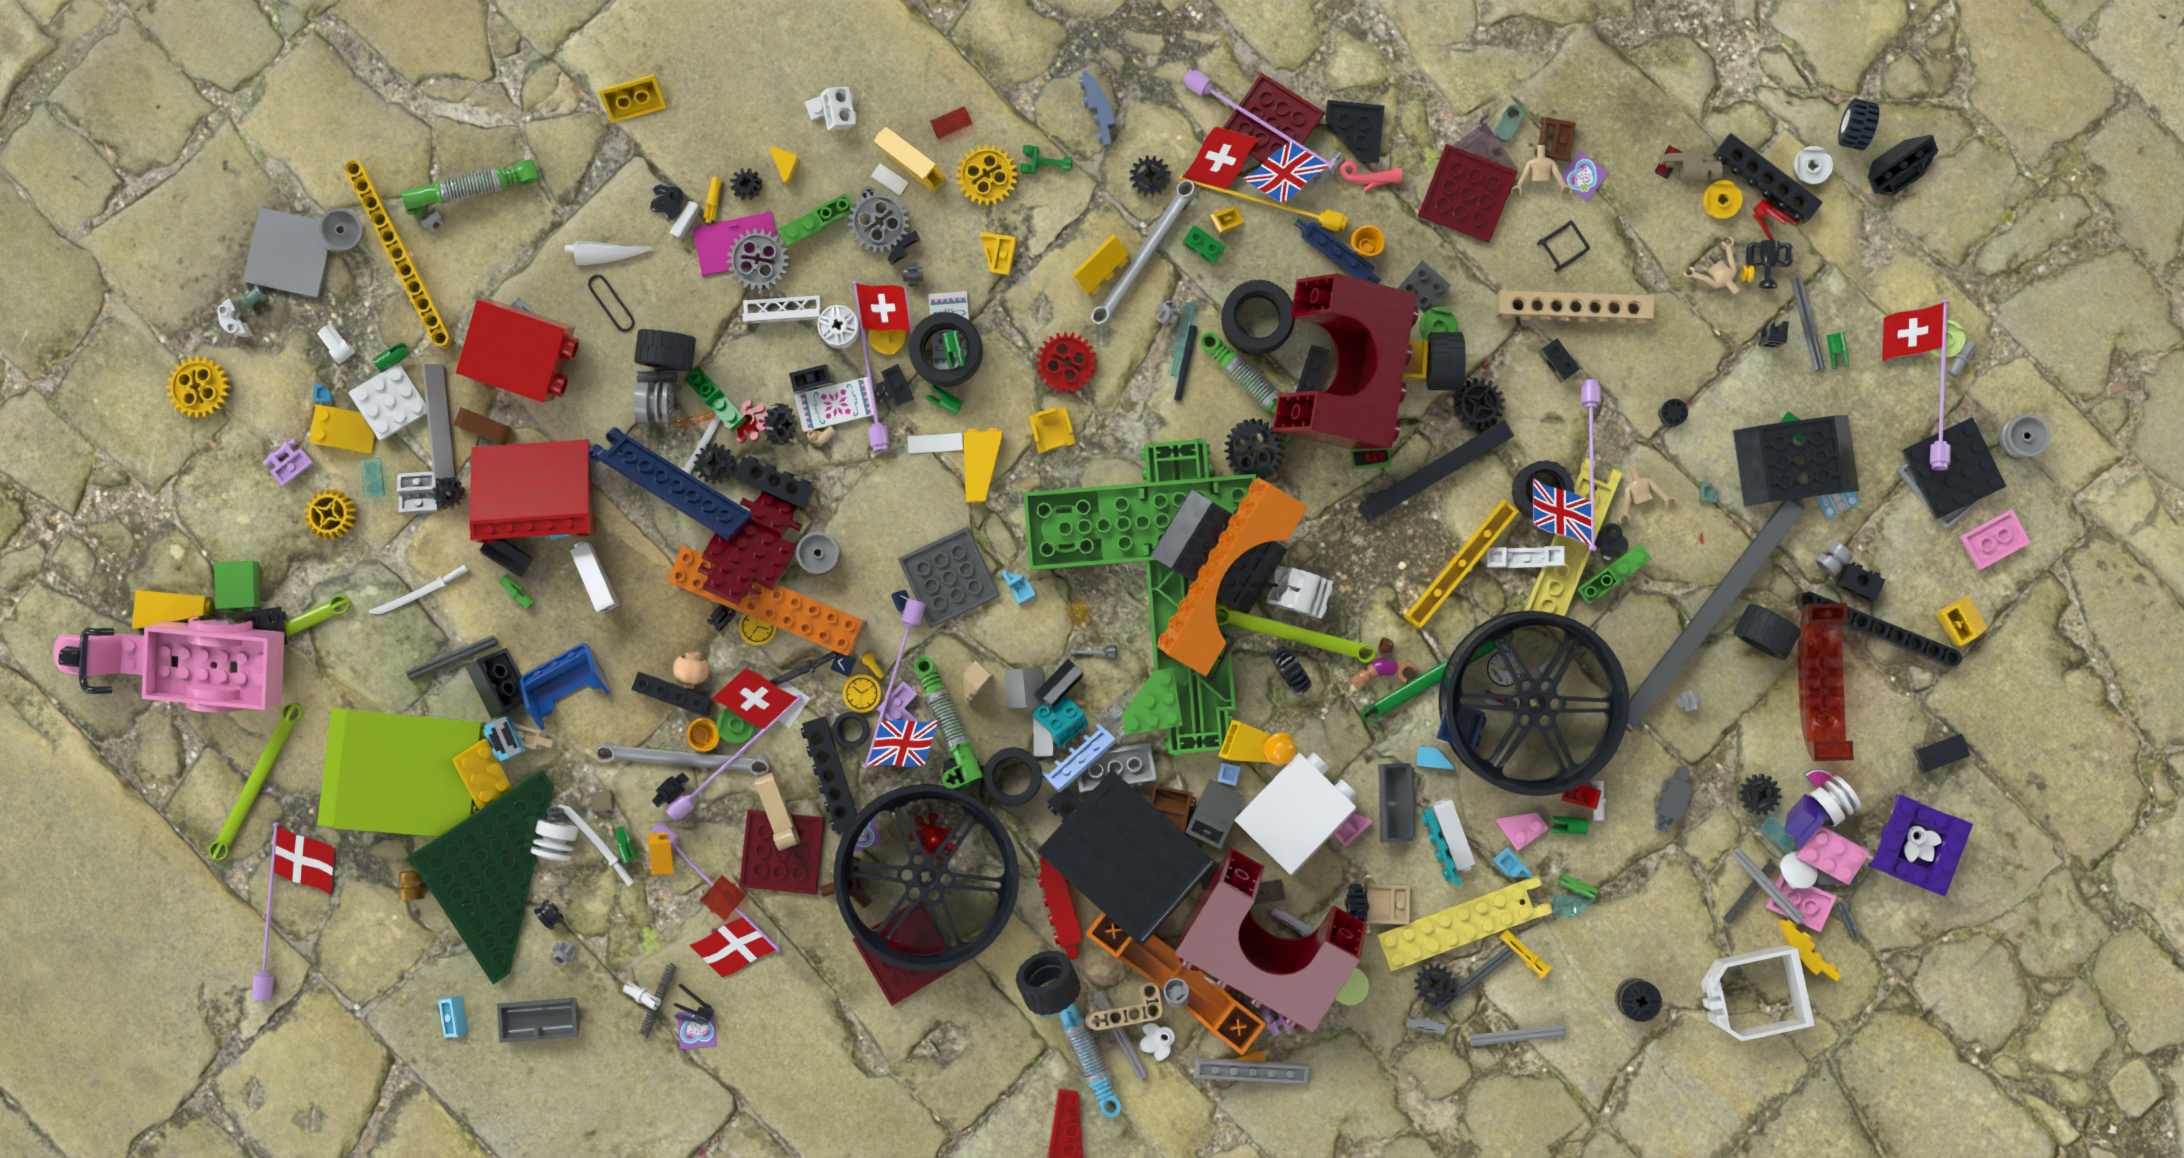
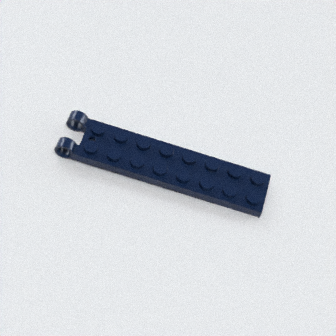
[588,427,752,540]

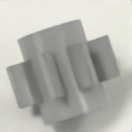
[1155,301,1180,324]
[1676,689,1702,712]
[551,941,577,965]

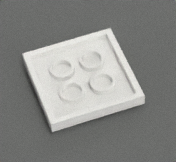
[348,363,427,442]

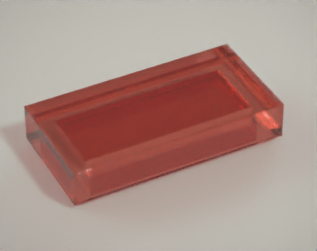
[930,106,973,139]

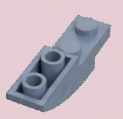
[1079,71,1115,149]

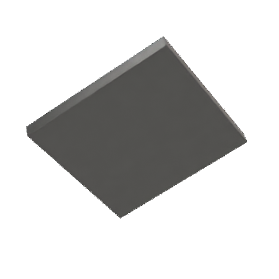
[898,526,1000,628]

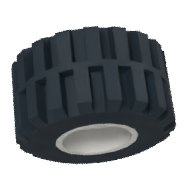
[1838,98,1880,151]

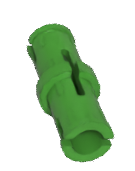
[499,574,535,610]
[1557,873,1598,900]

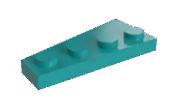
[1421,808,1462,886]

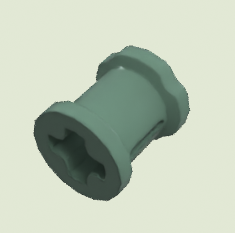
[240,285,267,309]

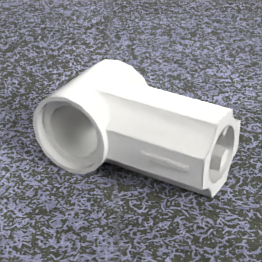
[317,324,355,364]

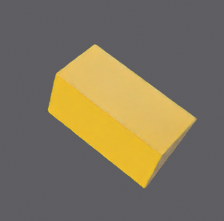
[599,74,666,124]

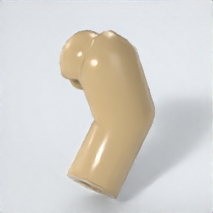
[807,425,836,444]

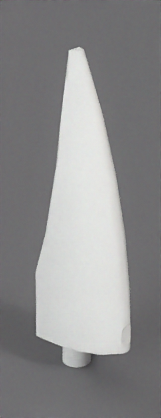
[565,241,652,266]

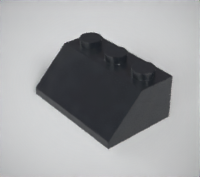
[466,648,525,719]

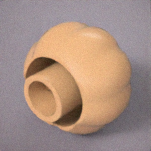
[673,651,709,688]

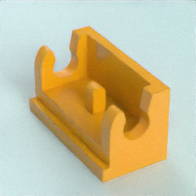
[648,832,674,875]

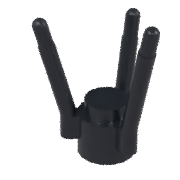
[674,984,714,1025]

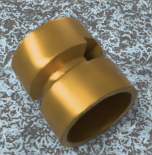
[399,871,425,900]

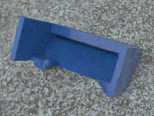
[520,643,610,730]

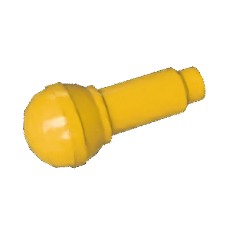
[861,652,884,679]

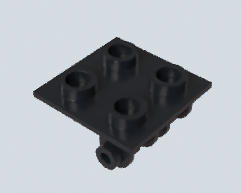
[243,606,288,645]

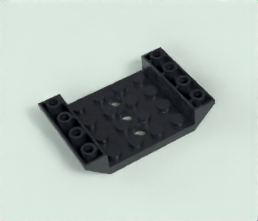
[1733,415,1859,507]
[1150,489,1288,614]

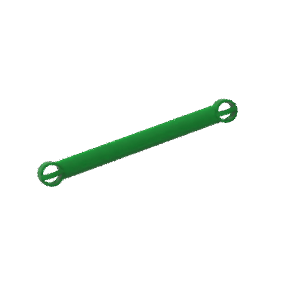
[1361,631,1514,723]

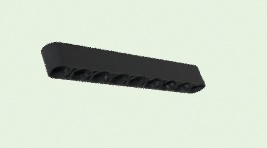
[1358,420,1515,522]
[1795,591,1962,667]

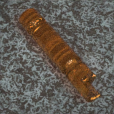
[675,411,715,428]

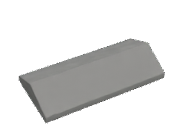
[1077,743,1157,793]

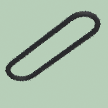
[588,275,634,332]

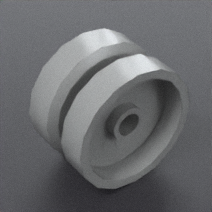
[317,208,362,253]
[1998,414,2051,459]
[796,531,841,575]

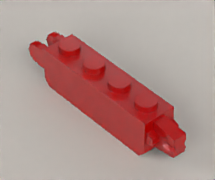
[1037,856,1082,961]

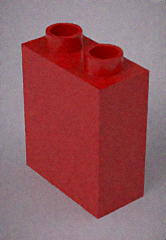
[456,298,579,403]

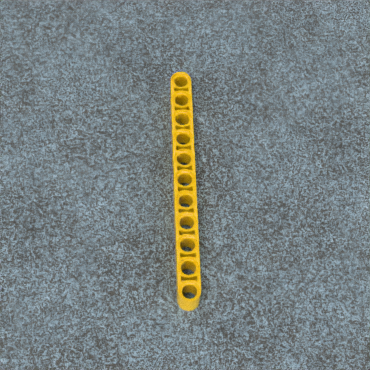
[345,160,453,349]

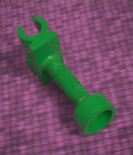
[1020,145,1072,175]

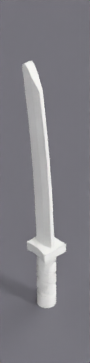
[681,414,721,475]
[369,564,469,614]
[558,804,634,887]

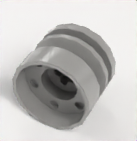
[633,382,674,423]

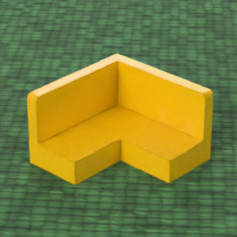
[1403,340,1428,381]

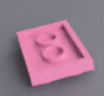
[1959,509,2031,570]
[1796,825,1869,885]
[1766,872,1836,932]

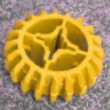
[303,488,357,540]

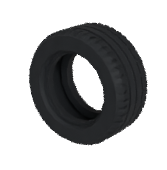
[1221,279,1295,355]
[909,312,983,388]

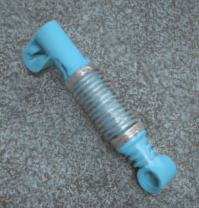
[1038,1002,1121,1117]

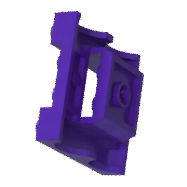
[1868,794,1973,897]

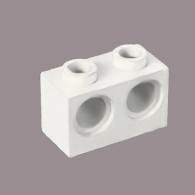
[821,87,856,131]

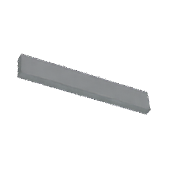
[422,364,455,479]
[1193,1057,1310,1085]

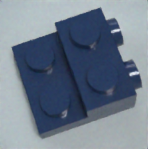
[1436,708,1487,750]

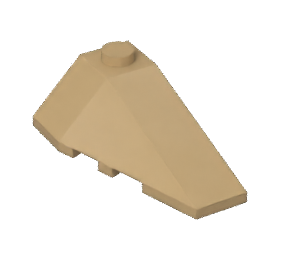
[963,660,994,705]

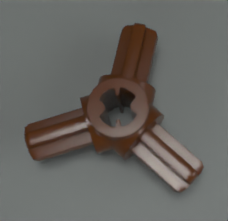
[820,856,872,908]

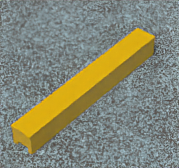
[1403,499,1519,629]

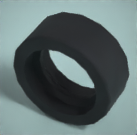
[832,712,870,748]

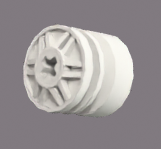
[817,305,861,350]
[1808,775,1862,827]
[531,819,579,861]

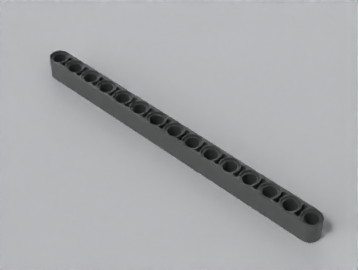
[1626,499,1805,733]

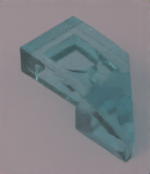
[1551,895,1593,917]

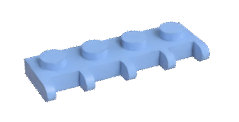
[1042,723,1116,793]

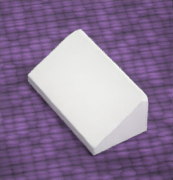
[670,201,701,240]
[1033,717,1053,756]

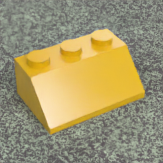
[1072,233,1129,296]

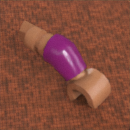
[1350,657,1419,689]

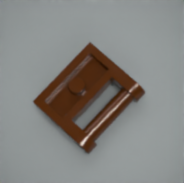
[1534,117,1576,162]

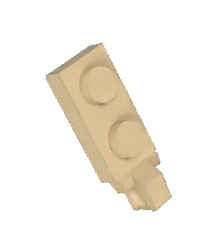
[514,723,556,750]

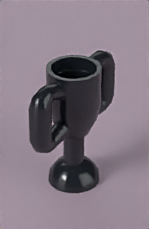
[1746,240,1794,289]

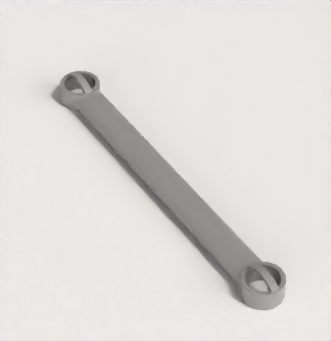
[1091,180,1198,328]
[595,741,770,776]

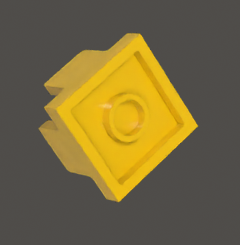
[1029,406,1076,454]

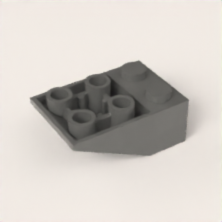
[1185,779,1244,849]

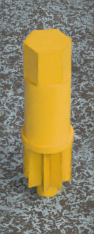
[703,177,723,223]

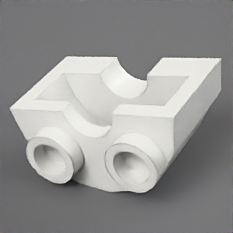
[217,298,253,337]

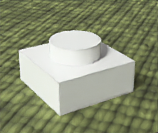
[805,96,825,121]

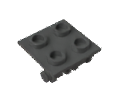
[1397,260,1451,313]

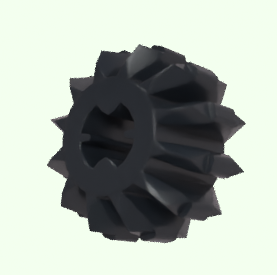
[730,168,763,201]
[432,477,465,509]

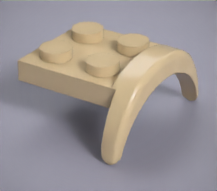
[1362,875,1410,933]

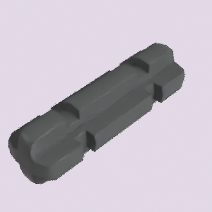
[1836,901,1861,939]

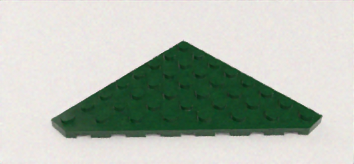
[407,769,553,985]

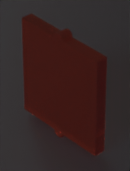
[700,875,746,921]

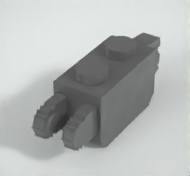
[1654,766,1693,833]

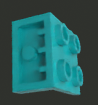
[1032,695,1089,748]

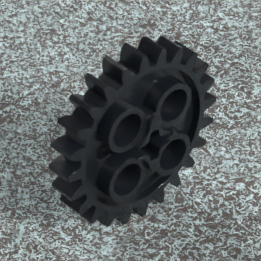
[1224,418,1285,480]

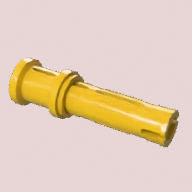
[1499,929,1552,979]

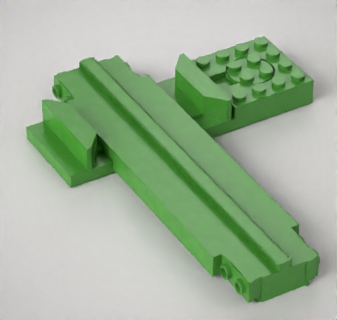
[1023,438,1256,755]

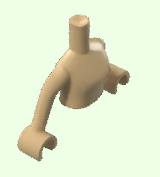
[1510,145,1572,195]
[1682,237,1740,295]
[1617,467,1678,524]

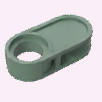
[1495,104,1523,142]

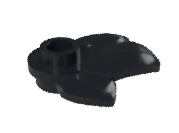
[650,184,684,222]
[1595,523,1628,561]

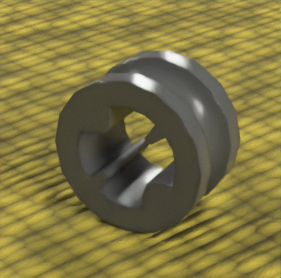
[546,807,564,822]

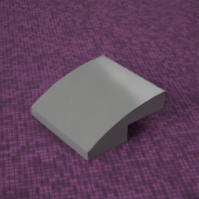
[397,471,439,515]

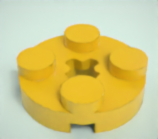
[1703,180,1743,220]

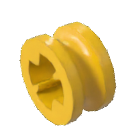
[1740,265,1754,283]

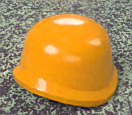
[1351,225,1384,259]
[687,718,720,751]
[1263,732,1297,766]

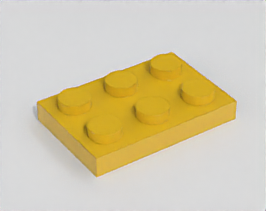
[452,739,512,809]

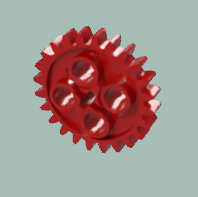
[1035,331,1097,394]

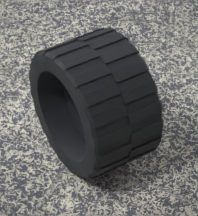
[634,329,696,371]
[1426,332,1466,390]
[1512,460,1575,519]
[1733,604,1801,660]
[983,747,1042,806]
[1016,950,1081,1015]

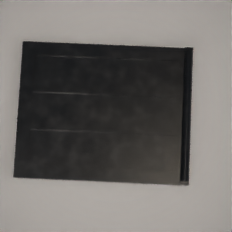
[1036,769,1217,947]

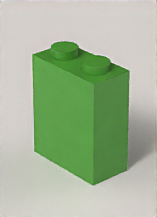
[214,561,260,613]

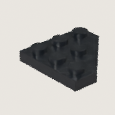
[1325,100,1385,164]

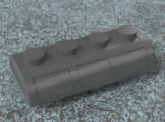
[1378,763,1416,843]
[497,997,580,1043]

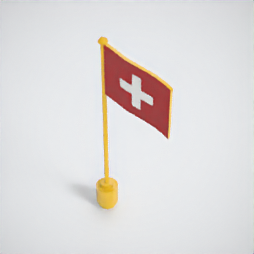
[1178,126,1348,232]

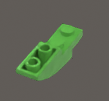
[778,193,854,247]
[1577,543,1652,605]

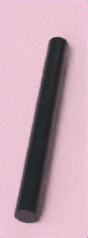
[1174,325,1198,401]

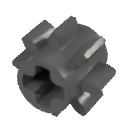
[903,262,923,286]

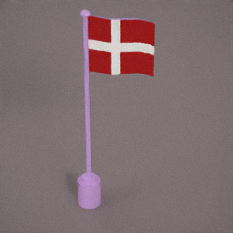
[649,821,781,977]
[252,822,335,1000]

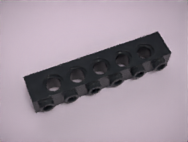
[1713,133,1823,224]
[800,716,857,834]

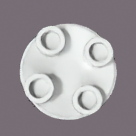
[1779,852,1818,889]

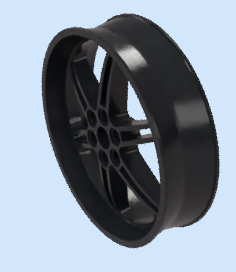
[1438,610,1630,796]
[833,784,1019,971]

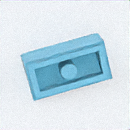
[438,996,468,1038]

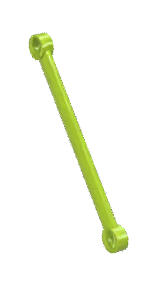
[231,595,351,663]
[1215,604,1376,663]
[209,703,303,860]

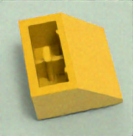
[1934,594,1988,647]

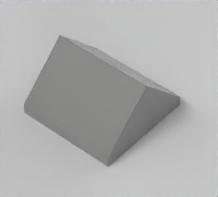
[1004,667,1044,709]

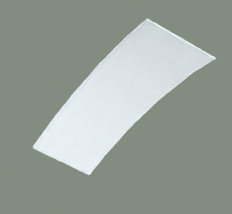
[907,433,963,453]

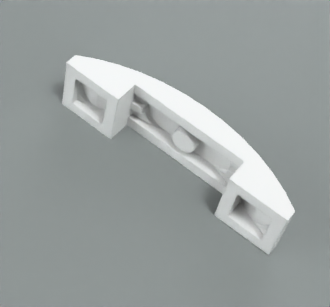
[1487,546,1565,568]

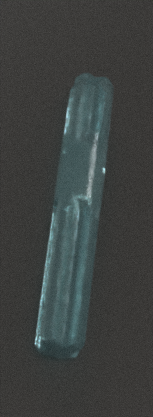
[1168,302,1195,377]

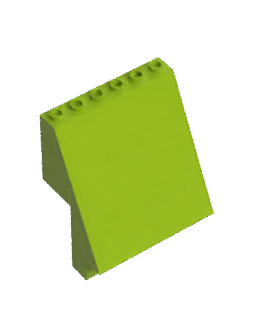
[317,708,487,836]

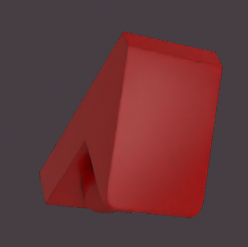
[1561,785,1601,810]

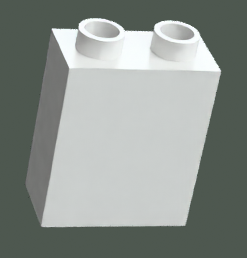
[1234,752,1358,877]

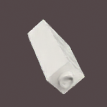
[570,541,621,613]
[1429,798,1475,873]

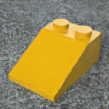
[309,405,376,454]

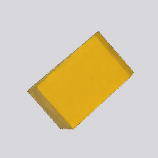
[769,146,799,186]
[1209,206,1244,237]

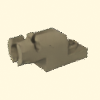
[1659,152,1722,181]

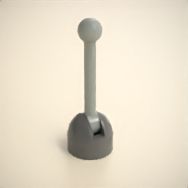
[1070,645,1117,660]

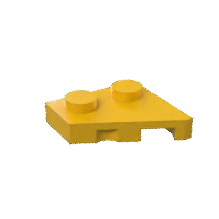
[980,232,1017,276]

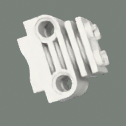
[1266,566,1333,619]

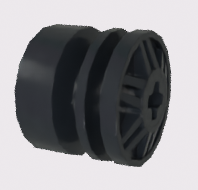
[1615,978,1662,1022]

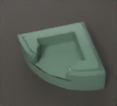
[1698,481,1719,504]

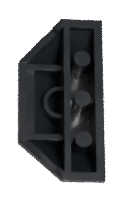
[1868,135,1939,196]

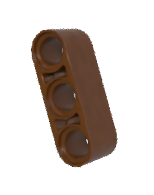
[453,407,512,445]

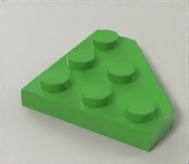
[1122,668,1183,735]

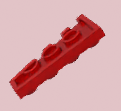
[1047,1088,1083,1158]

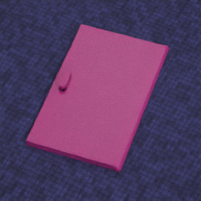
[693,212,778,277]

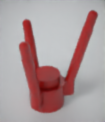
[1753,199,1799,240]

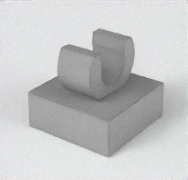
[419,207,444,233]

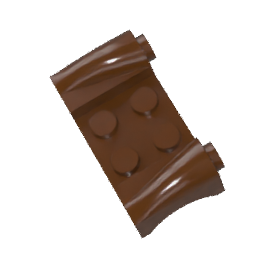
[1151,785,1197,834]

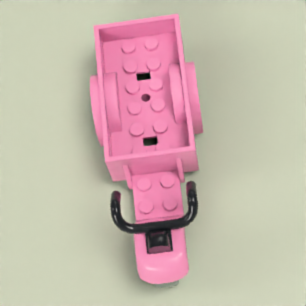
[53,616,285,712]

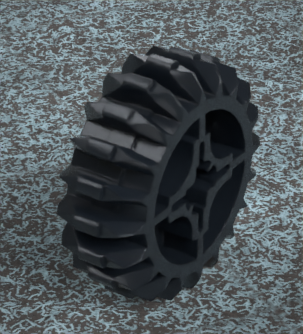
[1453,378,1505,430]
[1270,645,1312,695]

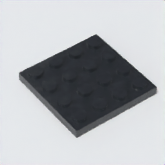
[1901,417,2007,520]

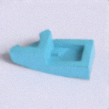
[1002,571,1036,605]
[1416,747,1455,769]
[1493,847,1533,878]

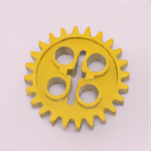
[956,144,1018,207]
[166,356,231,419]

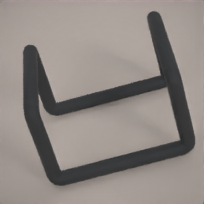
[1537,220,1590,272]

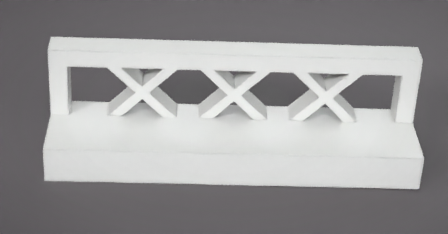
[742,295,821,324]

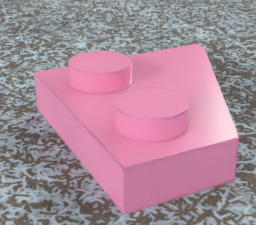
[1495,812,1549,851]
[1333,813,1373,847]

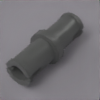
[636,369,677,384]

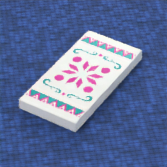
[929,291,969,370]
[794,377,878,432]

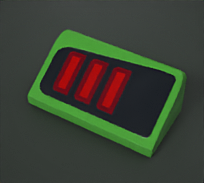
[1351,448,1391,469]

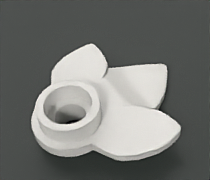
[1904,826,1942,862]
[1139,1023,1175,1061]

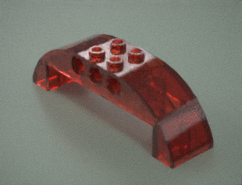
[1797,603,1854,761]

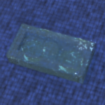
[360,458,385,498]
[1756,814,1796,854]

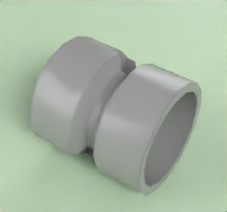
[1815,540,1853,577]
[1164,978,1191,1009]

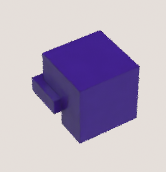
[1784,794,1830,848]

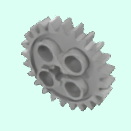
[847,190,910,252]
[727,228,790,291]

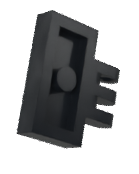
[873,364,914,407]

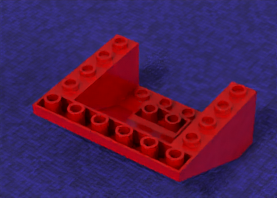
[469,439,595,543]

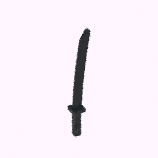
[768,650,838,686]

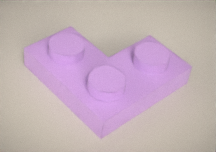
[877,681,919,722]

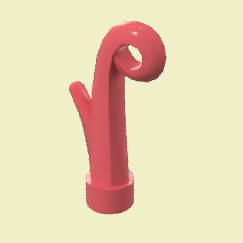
[1340,160,1402,192]

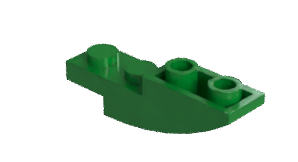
[685,366,747,432]

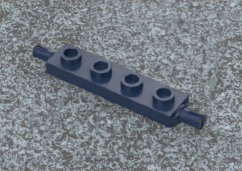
[1294,218,1382,284]

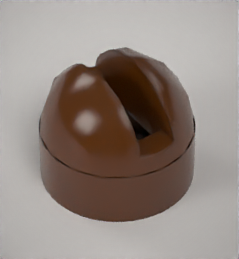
[1378,637,1394,653]

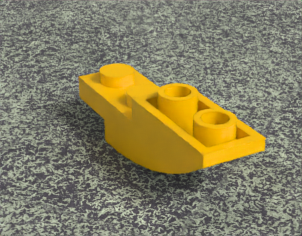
[1778,919,1841,982]

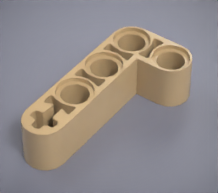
[754,772,800,851]
[1085,983,1163,1030]

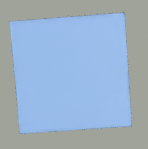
[1217,762,1241,786]

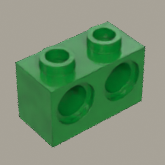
[1182,225,1226,266]

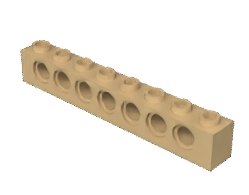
[1496,290,1654,324]

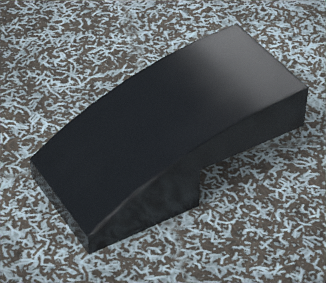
[888,230,920,265]

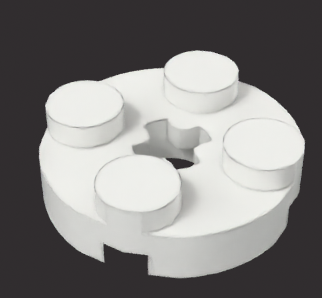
[1792,146,1833,185]

